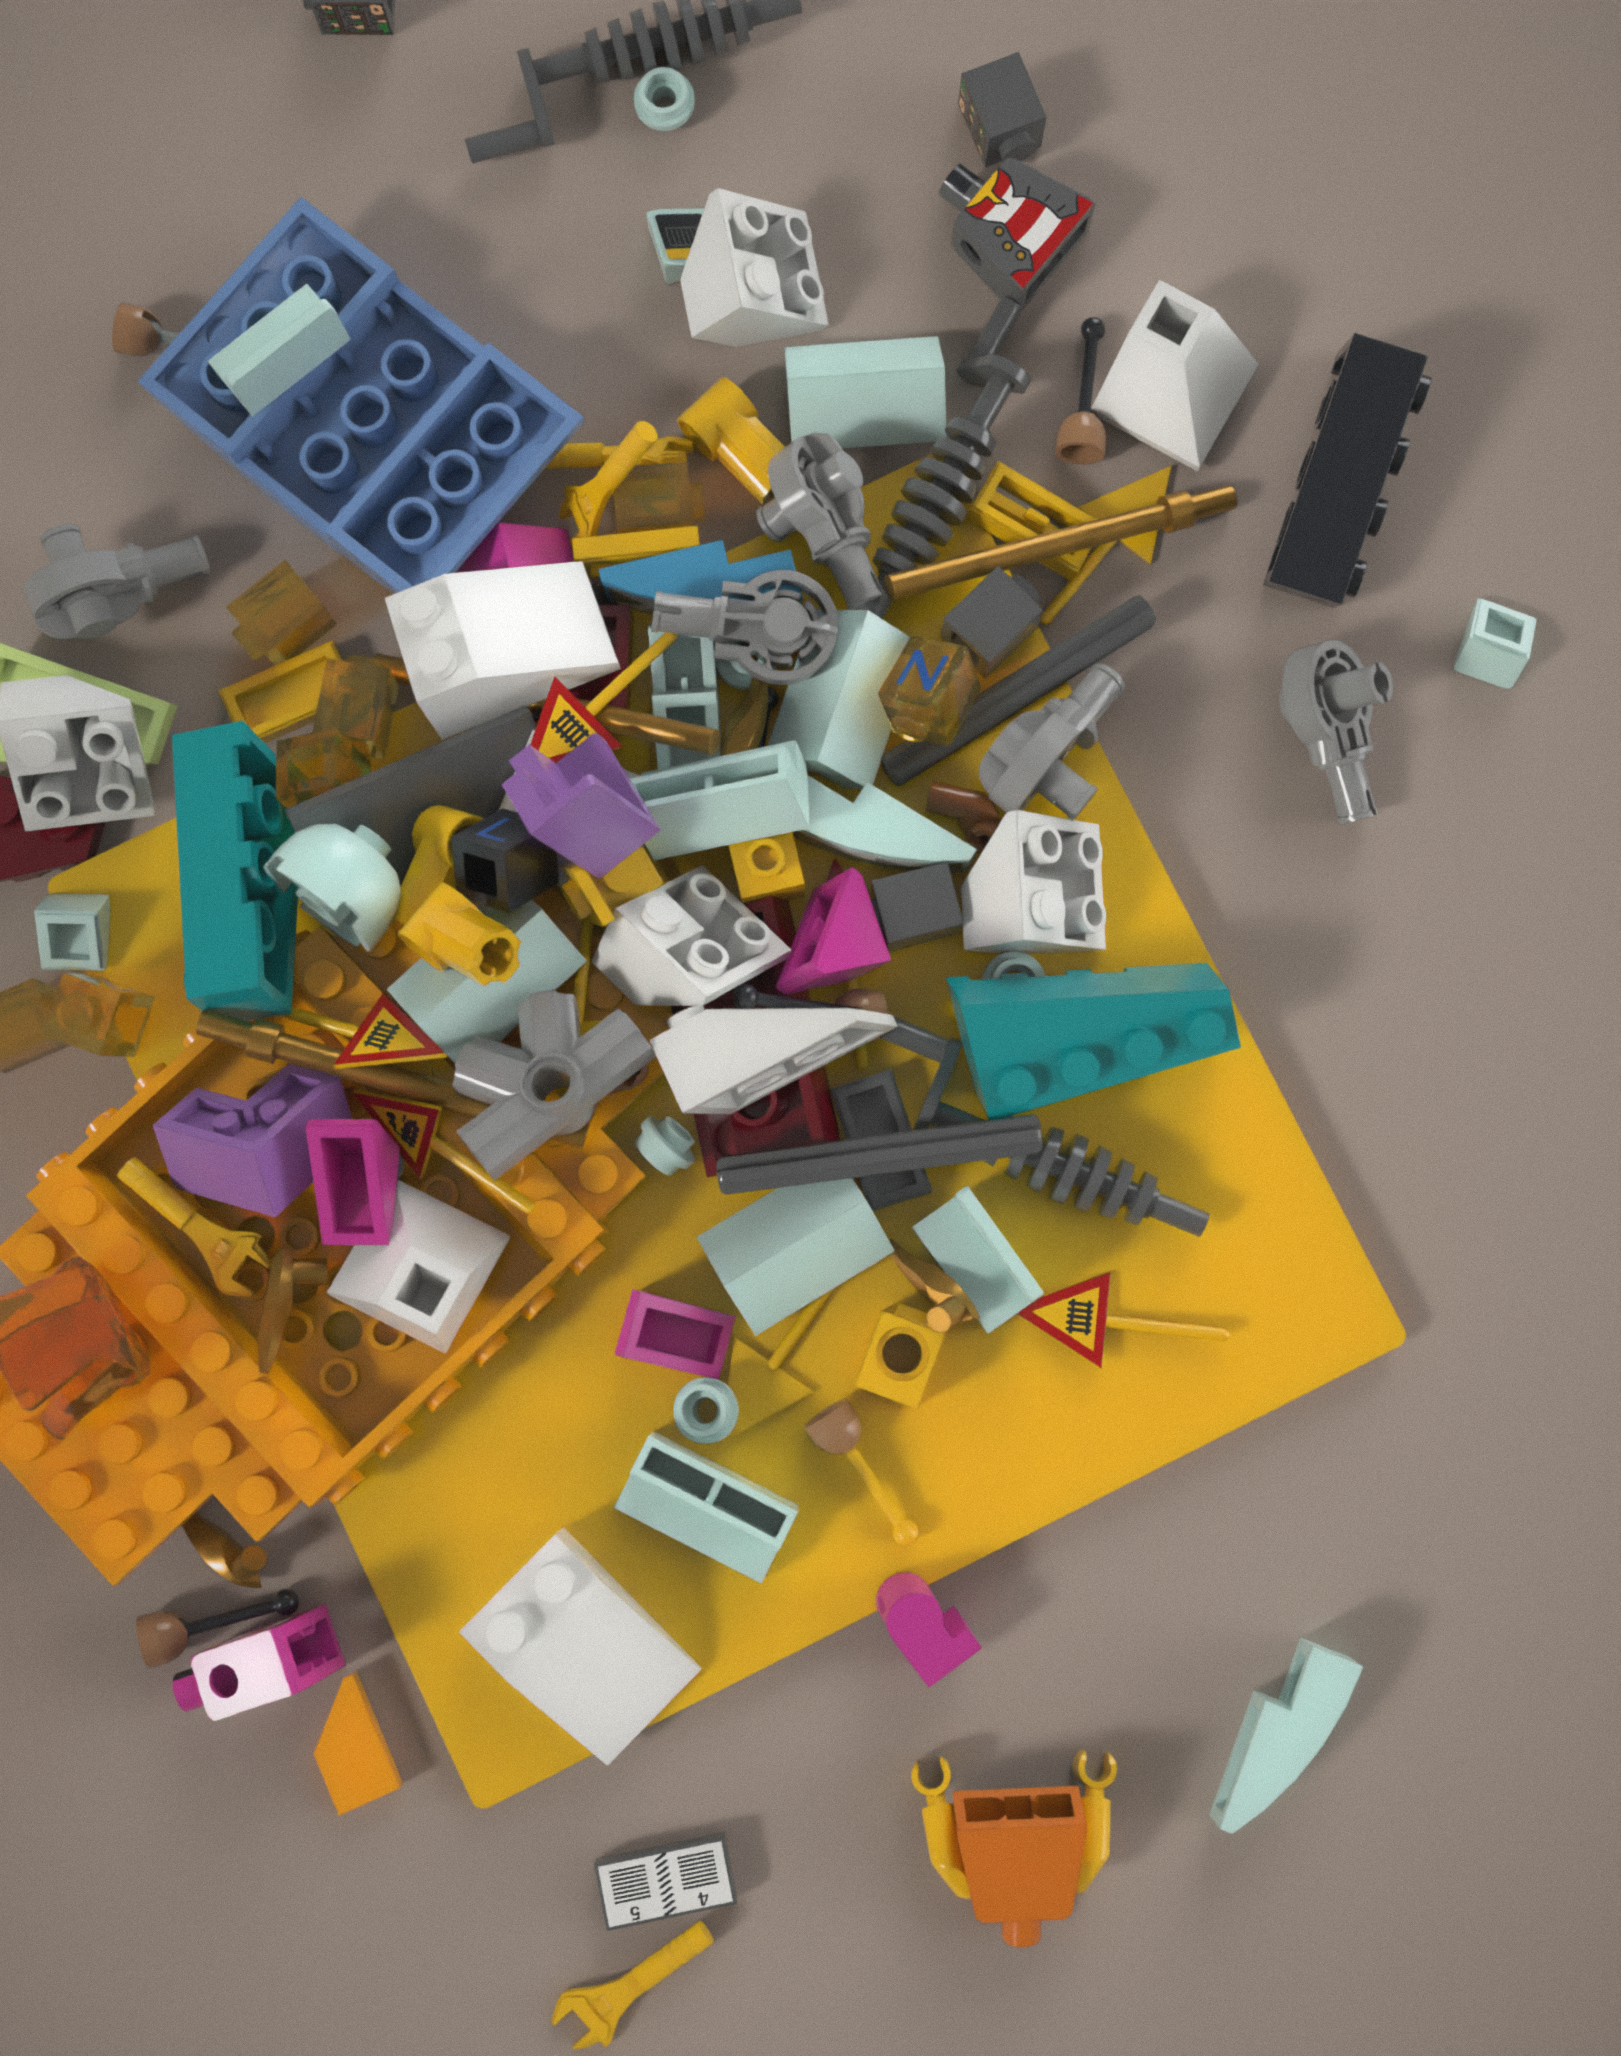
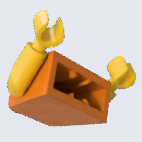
[911,1750,1117,1948]

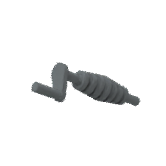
[465,0,802,164]
[869,297,1031,619]
[879,1013,1209,1237]

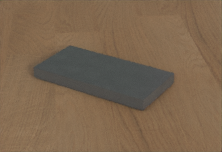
[285,705,536,887]

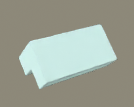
[784,336,946,448]
[768,609,920,790]
[630,740,810,860]
[386,900,587,1062]
[697,1178,895,1336]
[614,1431,799,1584]

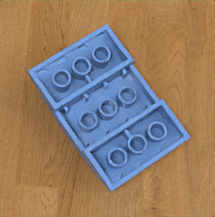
[137,197,585,594]

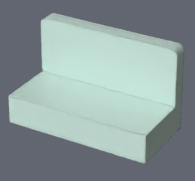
[208,283,351,417]
[912,1186,1044,1334]

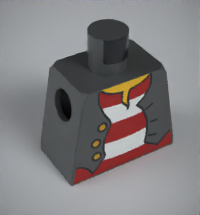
[939,158,1096,311]

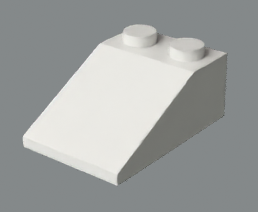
[385,561,621,739]
[650,1006,898,1114]
[459,1527,702,1766]

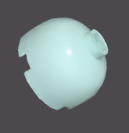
[263,824,401,951]

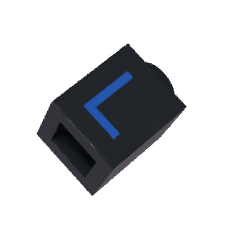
[451,808,559,913]

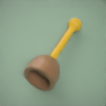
[803,1398,919,1546]

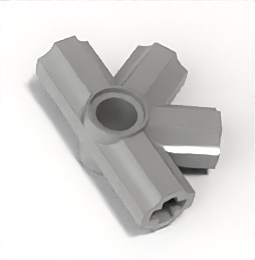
[452,990,656,1181]

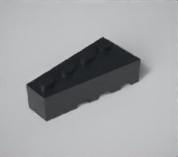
[1263,333,1432,608]

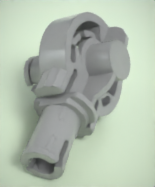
[757,433,887,610]
[23,524,210,640]
[651,570,839,685]
[1279,640,1393,824]
[979,663,1125,821]

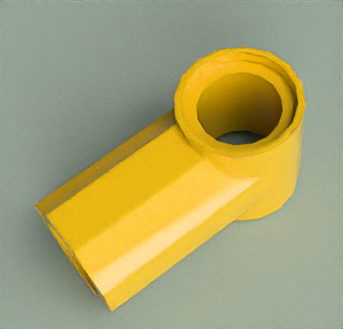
[676,377,785,505]
[393,805,484,925]
[397,882,521,986]

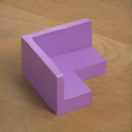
[501,733,661,879]
[152,1064,352,1217]

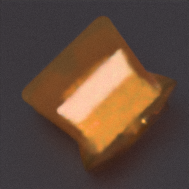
[0,1256,151,1440]

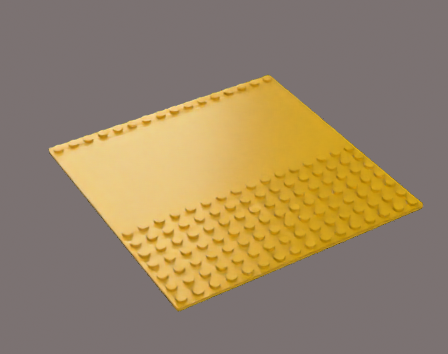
[48,454,1406,1809]

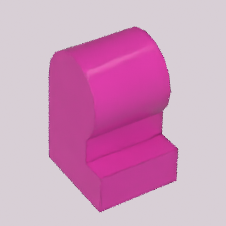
[876,1572,982,1688]

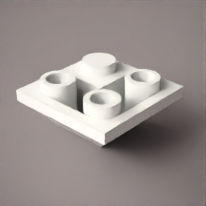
[680,188,829,347]
[1090,279,1259,472]
[0,675,155,831]
[961,810,1106,954]
[591,865,791,1006]
[327,1180,510,1354]

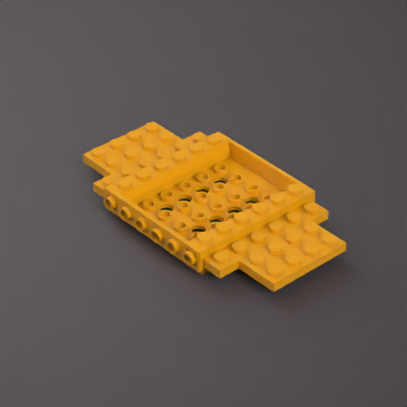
[0,888,674,1586]

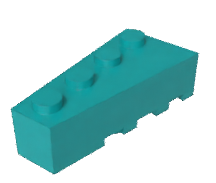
[172,721,305,1021]
[945,963,1241,1120]

